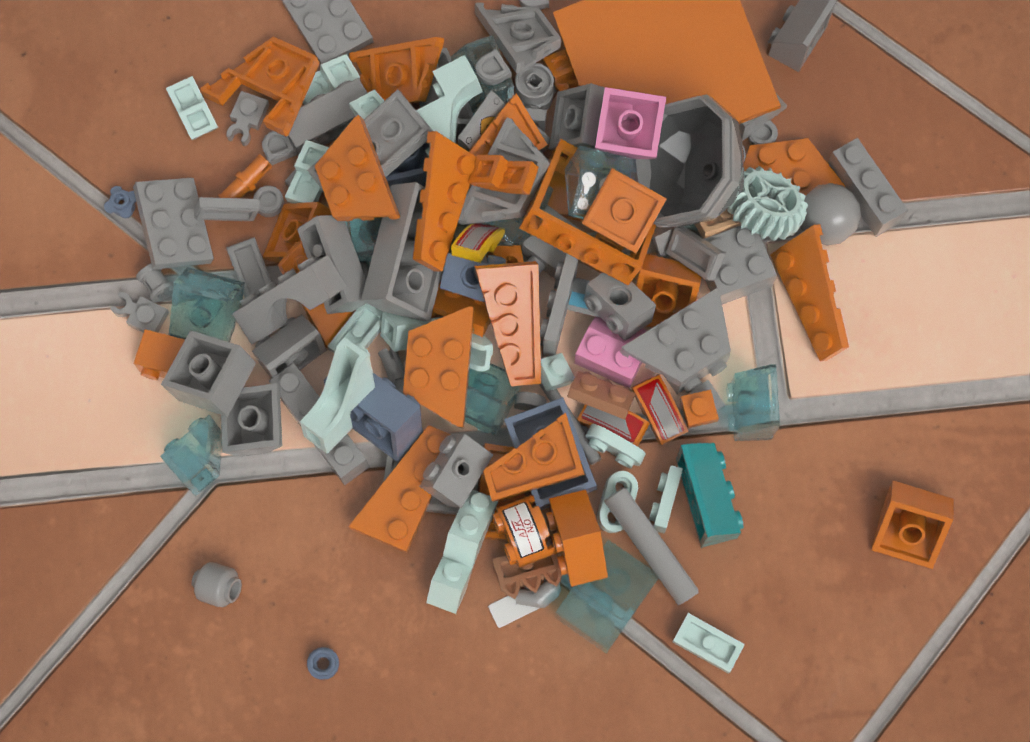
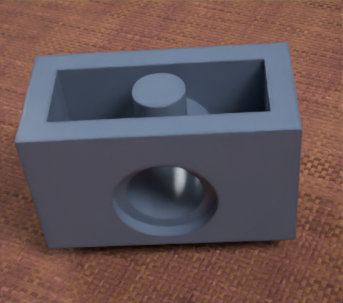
[440,252,506,302]

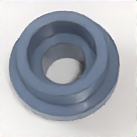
[307,647,339,680]

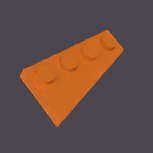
[413,131,477,272]

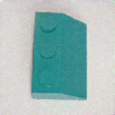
[676,443,744,548]

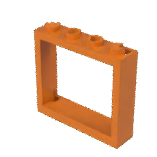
[519,139,656,285]

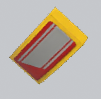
[451,223,505,263]

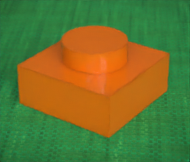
[680,389,719,428]

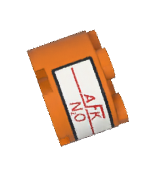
[492,495,555,568]

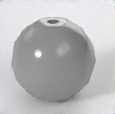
[800,183,861,246]

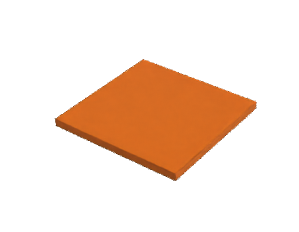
[553,0,781,171]

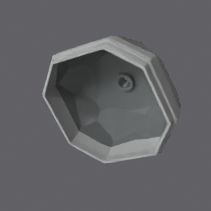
[630,94,744,227]

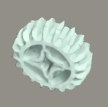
[727,166,808,241]

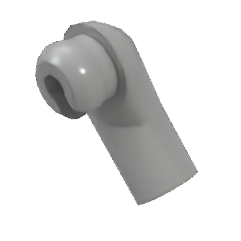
[516,579,561,608]

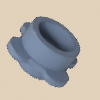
[104,186,136,218]

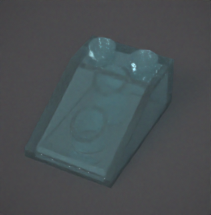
[555,540,659,654]

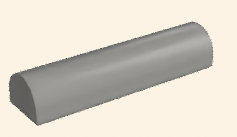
[604,487,699,605]

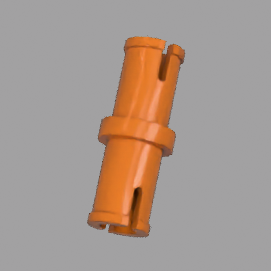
[217,154,273,199]

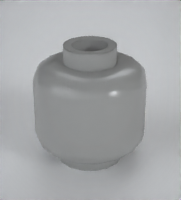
[192,562,242,607]

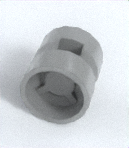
[515,63,554,110]

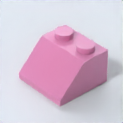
[594,87,666,160]
[574,316,647,388]

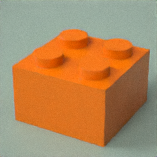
[546,489,608,587]

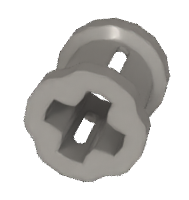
[136,264,176,303]

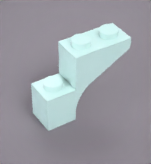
[416,55,483,157]
[380,312,493,371]
[300,337,375,454]
[426,490,498,614]

